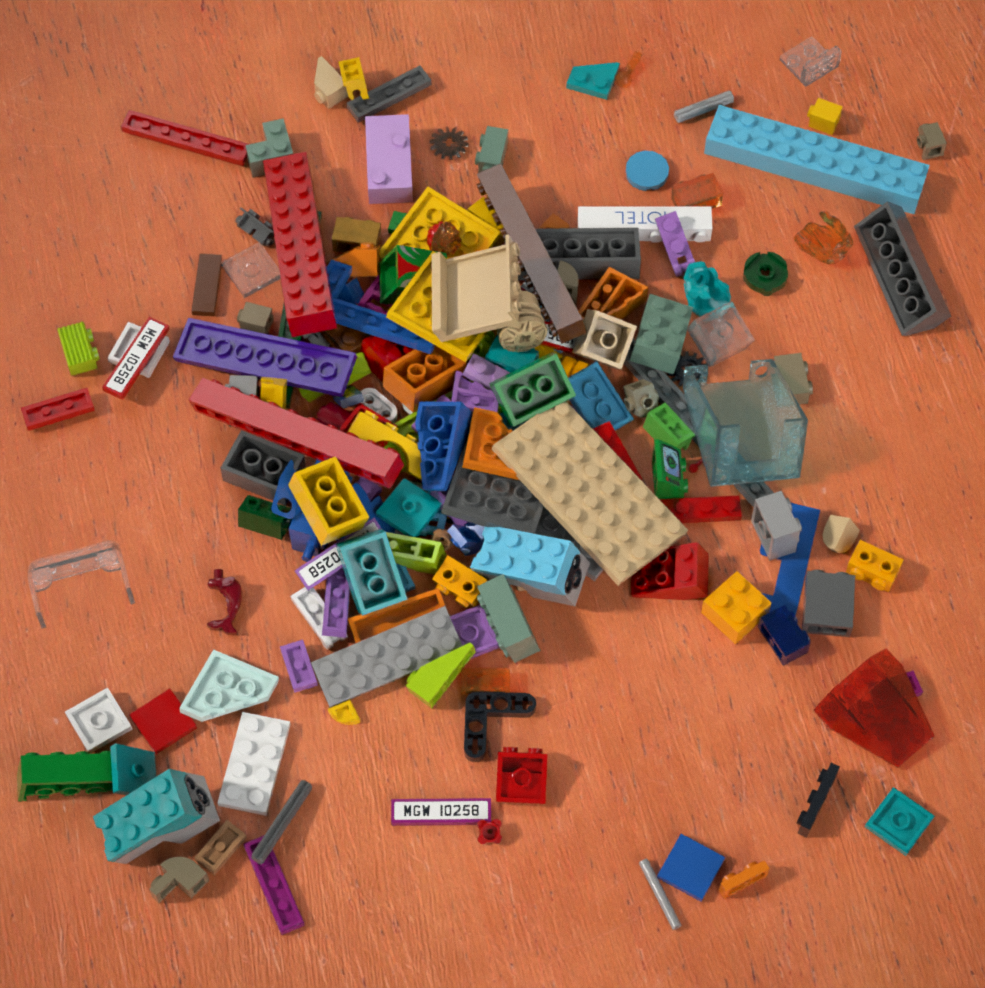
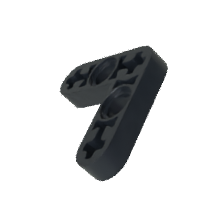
[464,692,536,762]

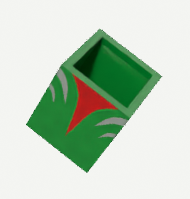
[379,245,447,304]

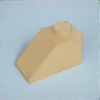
[314,56,348,109]

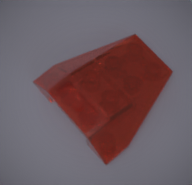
[813,648,935,768]

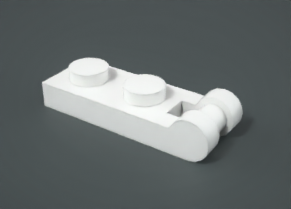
[291,587,348,650]

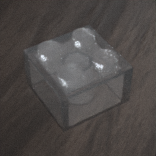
[687,301,755,368]

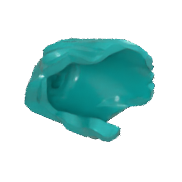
[684,261,731,321]

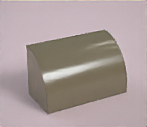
[558,261,578,308]

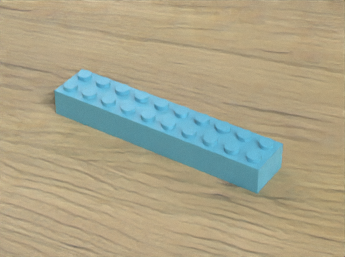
[704,105,930,214]

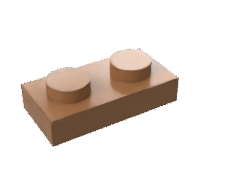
[195,820,247,876]

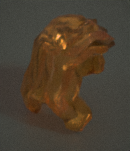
[794,211,853,264]

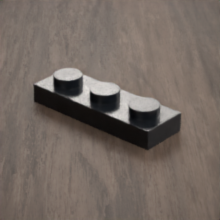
[796,762,840,838]

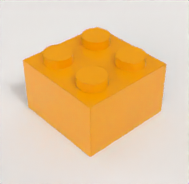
[701,571,772,644]

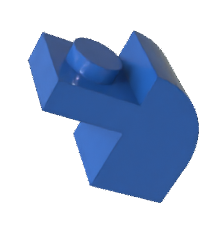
[447,522,485,556]

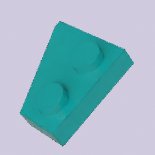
[566,62,620,100]

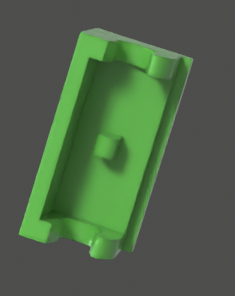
[643,403,695,450]

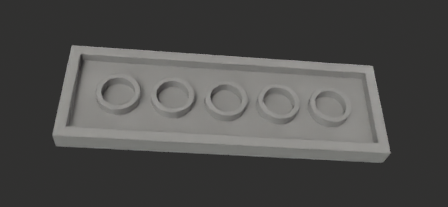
[311,606,462,708]

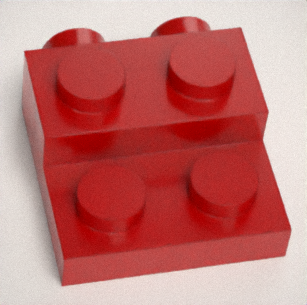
[496,747,548,804]

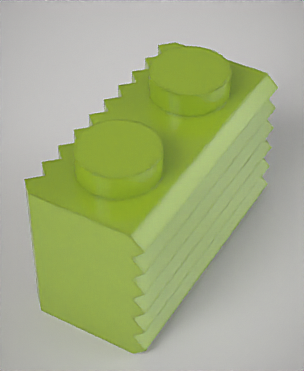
[57,321,100,376]

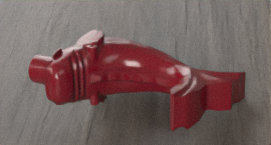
[207,569,242,635]

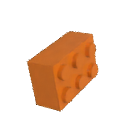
[383,346,467,413]

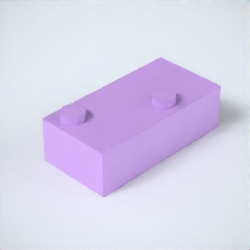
[365,114,413,204]

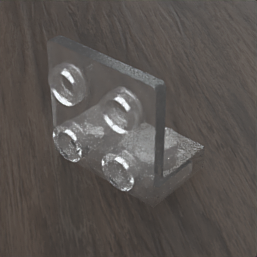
[780,37,842,87]

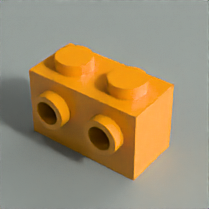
[846,540,904,592]
[432,556,488,608]

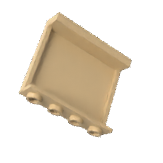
[432,234,522,342]

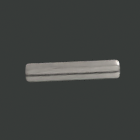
[674,90,734,123]

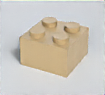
[572,309,637,369]

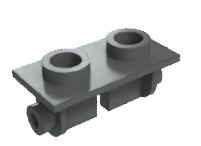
[235,208,274,247]

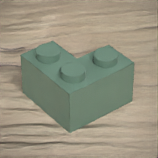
[246,118,293,178]

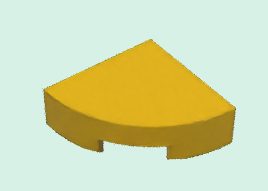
[328,699,360,725]

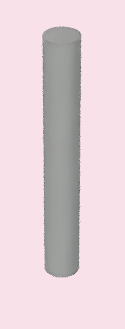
[639,859,682,930]

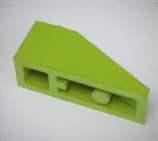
[386,532,446,575]
[406,643,476,708]

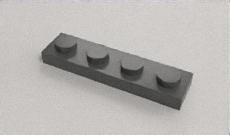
[347,66,432,123]

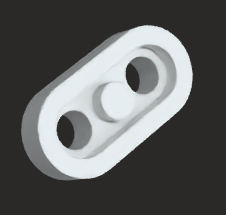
[358,388,397,423]

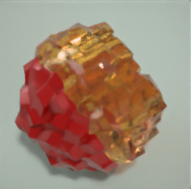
[426,221,462,257]

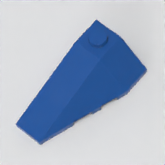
[415,402,473,491]

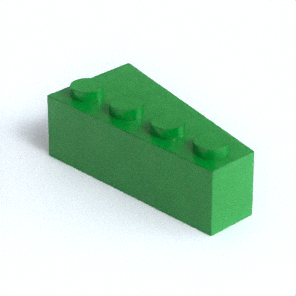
[17,751,113,802]

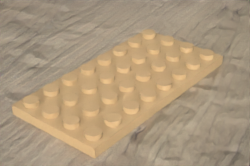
[492,401,688,586]

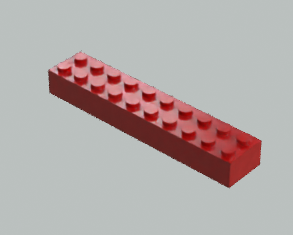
[263,152,337,337]

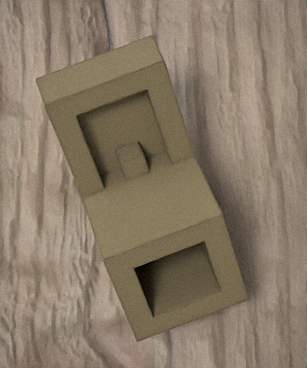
[149,857,209,903]

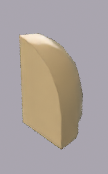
[823,515,860,553]

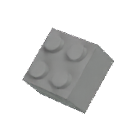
[751,491,802,561]

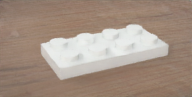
[217,712,291,816]

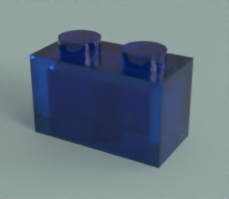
[758,605,811,666]

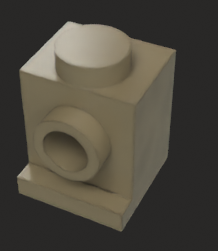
[917,122,947,160]

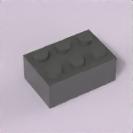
[220,430,306,506]

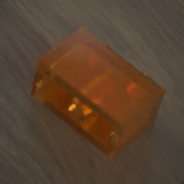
[671,173,723,209]

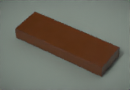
[191,254,222,316]

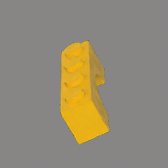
[348,410,422,481]

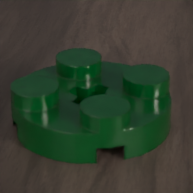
[743,252,788,296]

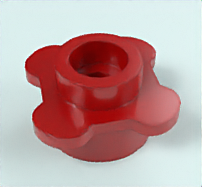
[477,819,502,844]

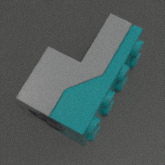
[93,769,220,864]

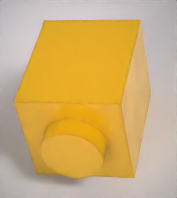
[807,98,843,135]

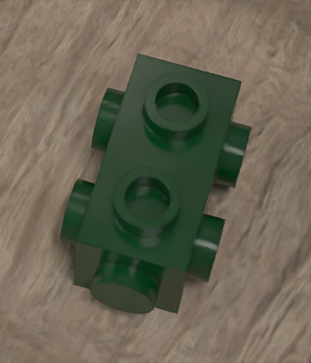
[238,495,293,540]

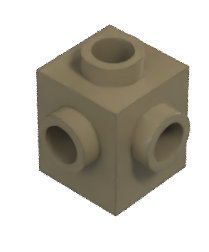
[623,379,659,417]

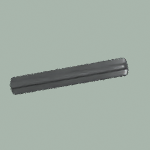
[251,780,312,864]

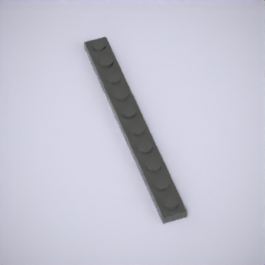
[624,339,774,507]

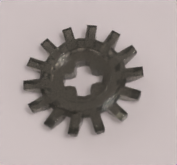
[430,126,469,160]

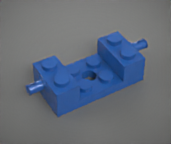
[289,460,353,562]

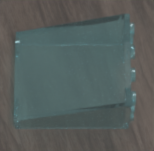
[683,359,808,487]

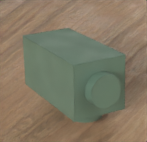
[475,126,508,173]

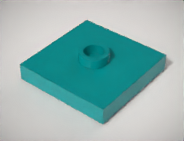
[376,478,442,538]
[110,743,156,796]
[864,787,935,856]

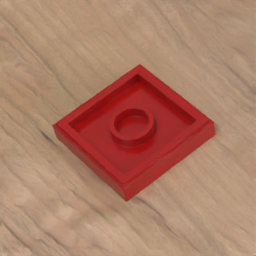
[129,688,197,755]

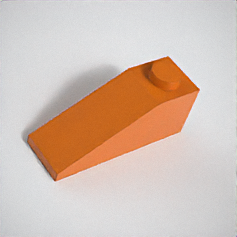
[326,242,380,276]

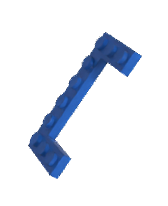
[327,260,436,354]

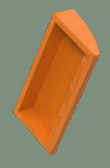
[348,588,445,644]

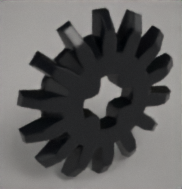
[668,351,708,388]

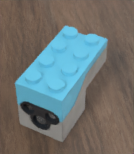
[470,527,590,606]

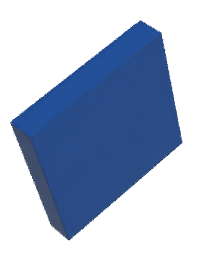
[657,834,725,902]

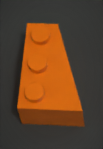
[578,267,648,320]

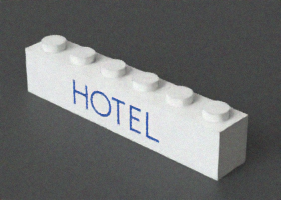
[577,207,712,242]

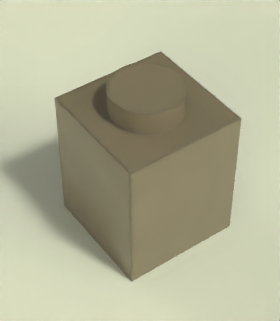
[237,302,274,334]

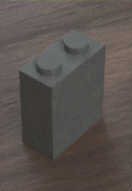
[802,570,855,637]

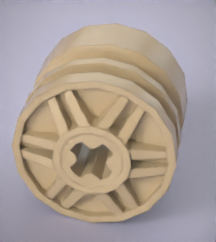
[497,291,547,352]

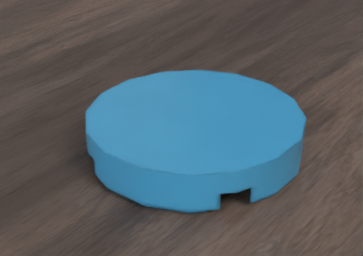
[625,151,669,191]

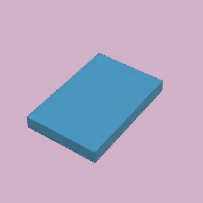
[568,362,634,431]

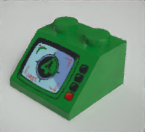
[651,439,688,499]

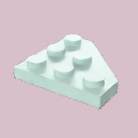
[180,649,279,722]

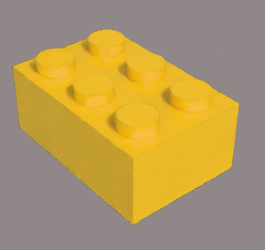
[288,457,369,546]

